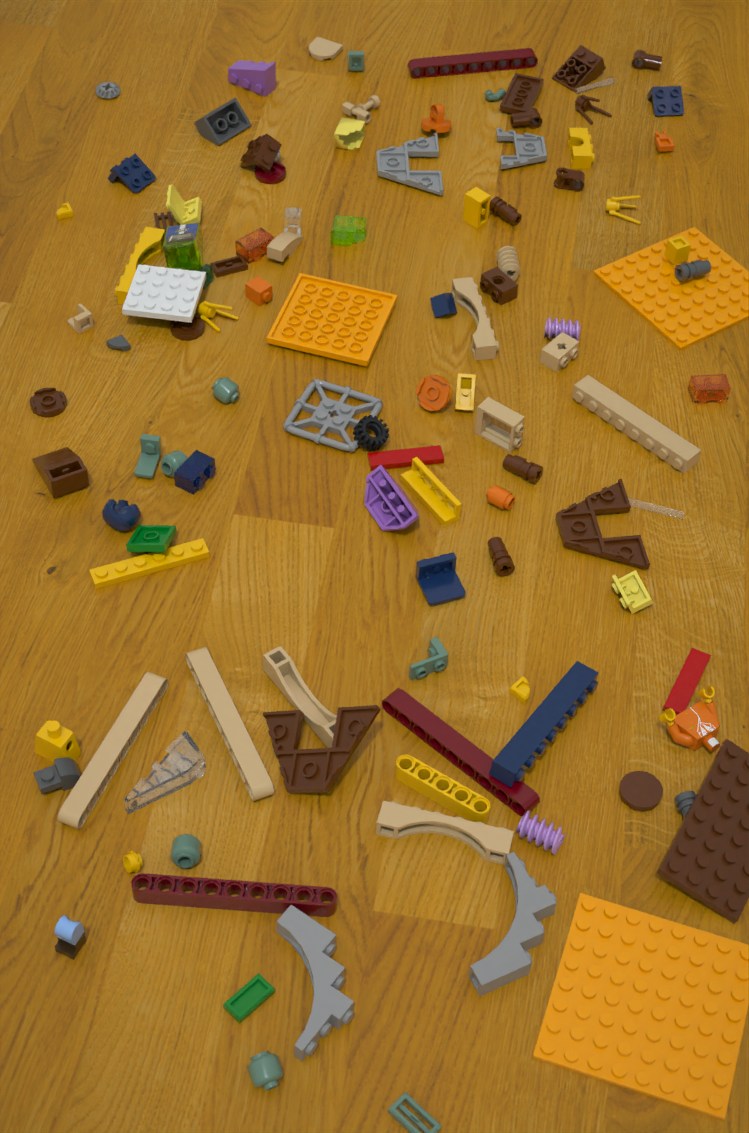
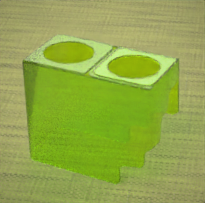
[330,215,366,246]

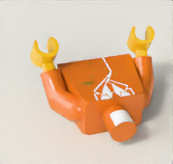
[659,686,720,752]

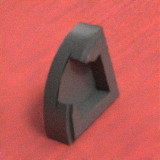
[106,335,131,351]

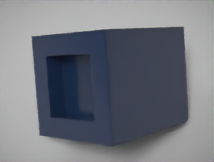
[430,293,457,318]

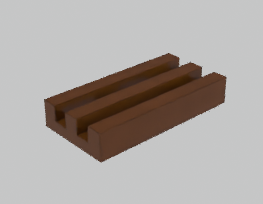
[154,212,173,237]
[210,255,248,278]

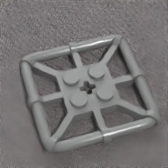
[283,378,383,453]

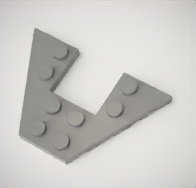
[376,133,443,196]

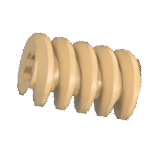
[496,246,521,281]

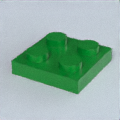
[126,525,177,553]

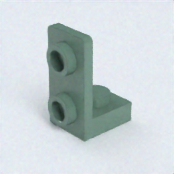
[348,51,364,71]
[134,434,162,478]
[409,637,449,680]

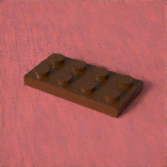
[499,73,544,113]

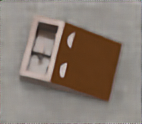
[552,45,606,91]
[32,447,89,498]

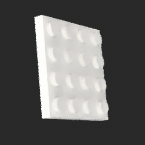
[122,264,206,323]

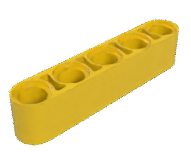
[395,755,491,823]

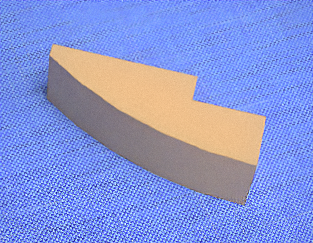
[267,231,304,262]

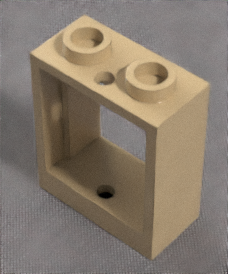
[474,397,525,453]

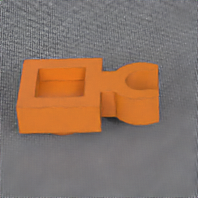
[654,130,675,152]

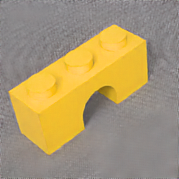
[567,128,595,169]

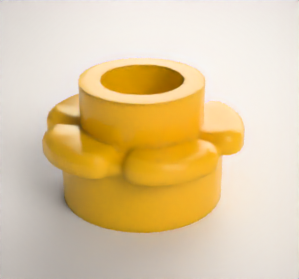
[123,851,143,873]

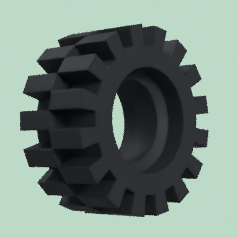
[353,415,389,451]

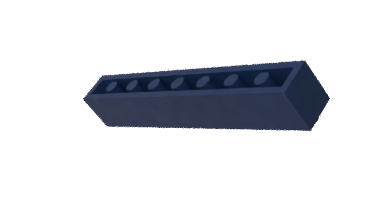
[489,661,599,788]

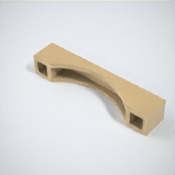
[451,277,499,360]
[263,646,337,748]
[376,800,514,865]

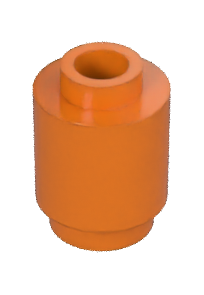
[486,485,516,510]

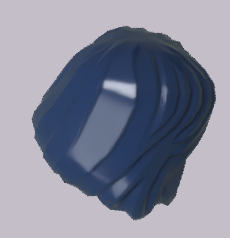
[102,499,141,531]

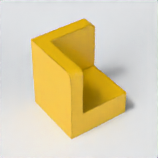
[665,235,691,265]

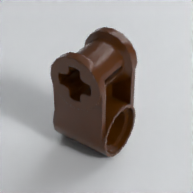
[553,168,585,191]

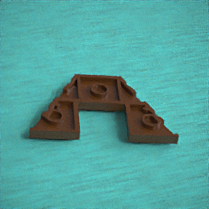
[556,479,650,569]
[263,705,381,794]

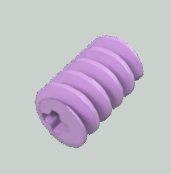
[544,317,581,341]
[515,810,566,855]

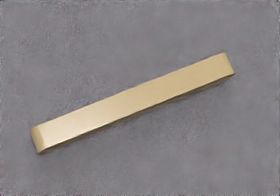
[185,647,274,801]
[58,672,169,829]

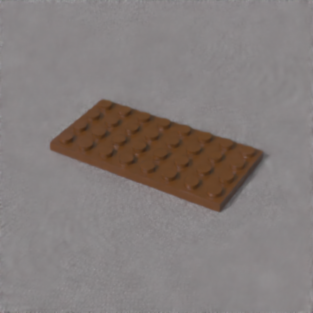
[656,739,749,923]

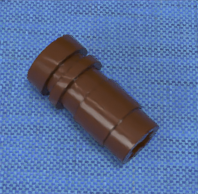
[489,196,522,226]
[503,454,543,484]
[487,537,515,577]

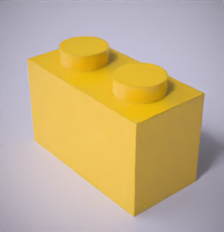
[463,187,491,229]

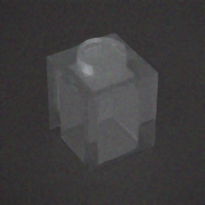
[284,207,302,234]

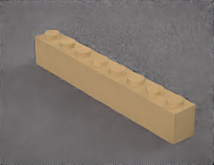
[572,375,701,474]

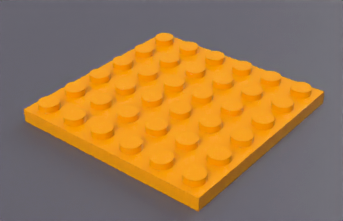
[266,273,397,367]

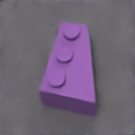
[228,60,276,97]

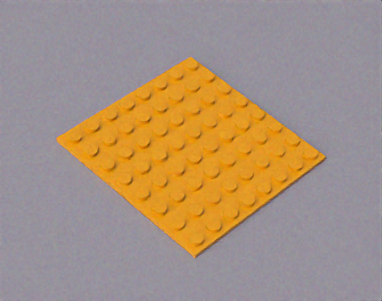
[593,227,749,350]
[532,893,749,1120]

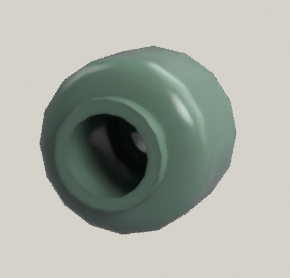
[212,377,240,404]
[161,450,189,478]
[171,834,201,868]
[247,1051,284,1091]

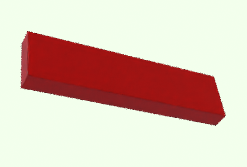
[367,445,444,470]
[663,648,711,715]

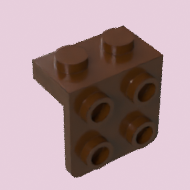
[240,134,282,172]

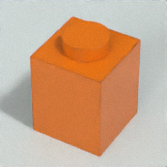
[245,276,272,306]

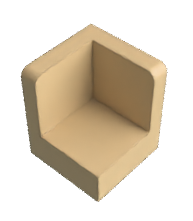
[67,303,93,334]

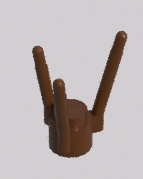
[575,94,612,124]

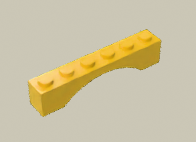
[115,227,166,305]

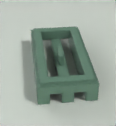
[388,1092,442,1133]

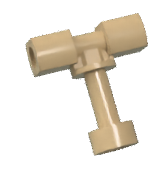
[342,95,381,124]

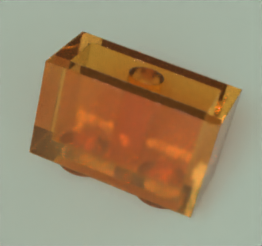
[236,228,274,264]
[688,374,731,403]

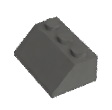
[194,97,251,146]

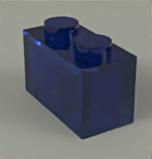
[174,450,216,495]

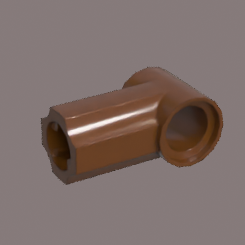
[632,50,662,70]
[510,108,543,128]

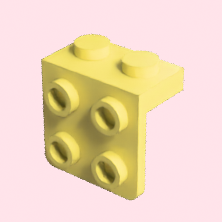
[166,184,202,225]

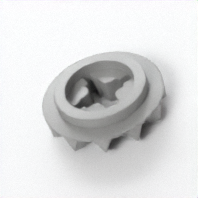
[96,81,120,99]

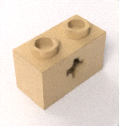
[540,332,579,372]

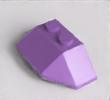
[364,465,419,532]

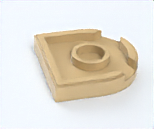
[309,36,343,61]

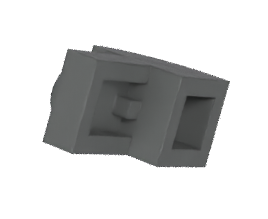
[33,758,81,794]

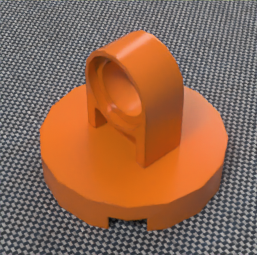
[421,104,452,133]
[416,375,451,411]

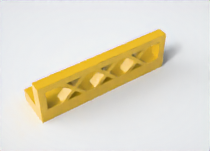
[400,457,462,527]

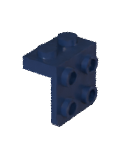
[647,86,684,117]
[108,154,156,194]
[415,552,466,605]

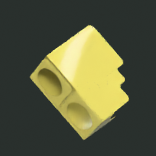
[334,117,365,150]

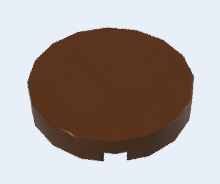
[170,314,205,341]
[30,388,67,418]
[619,771,663,812]

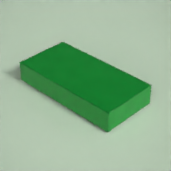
[223,973,275,1024]

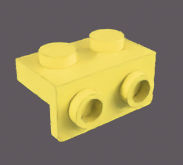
[612,570,653,614]

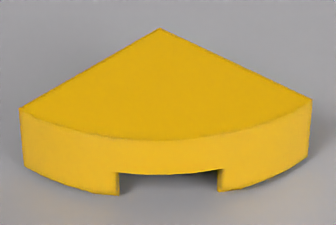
[56,202,74,220]
[509,676,530,704]

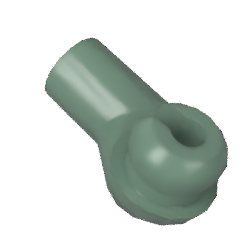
[484,89,506,101]

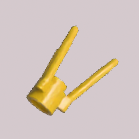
[606,195,641,224]
[198,301,239,332]

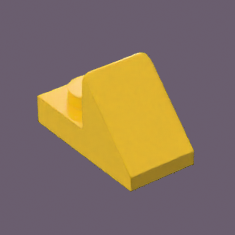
[455,373,476,412]

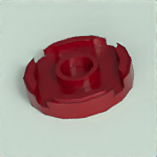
[255,161,286,185]

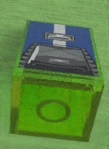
[163,222,203,271]

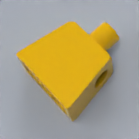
[35,720,81,762]

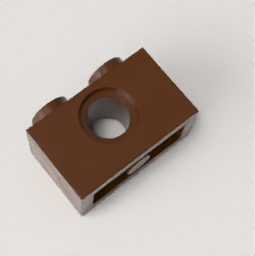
[480,267,518,305]

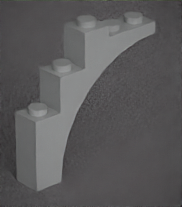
[468,852,557,996]
[277,905,355,1061]

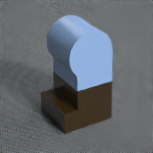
[55,915,86,960]

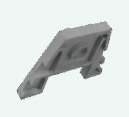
[496,127,547,169]

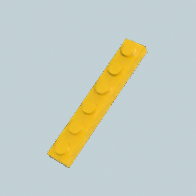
[89,538,210,589]

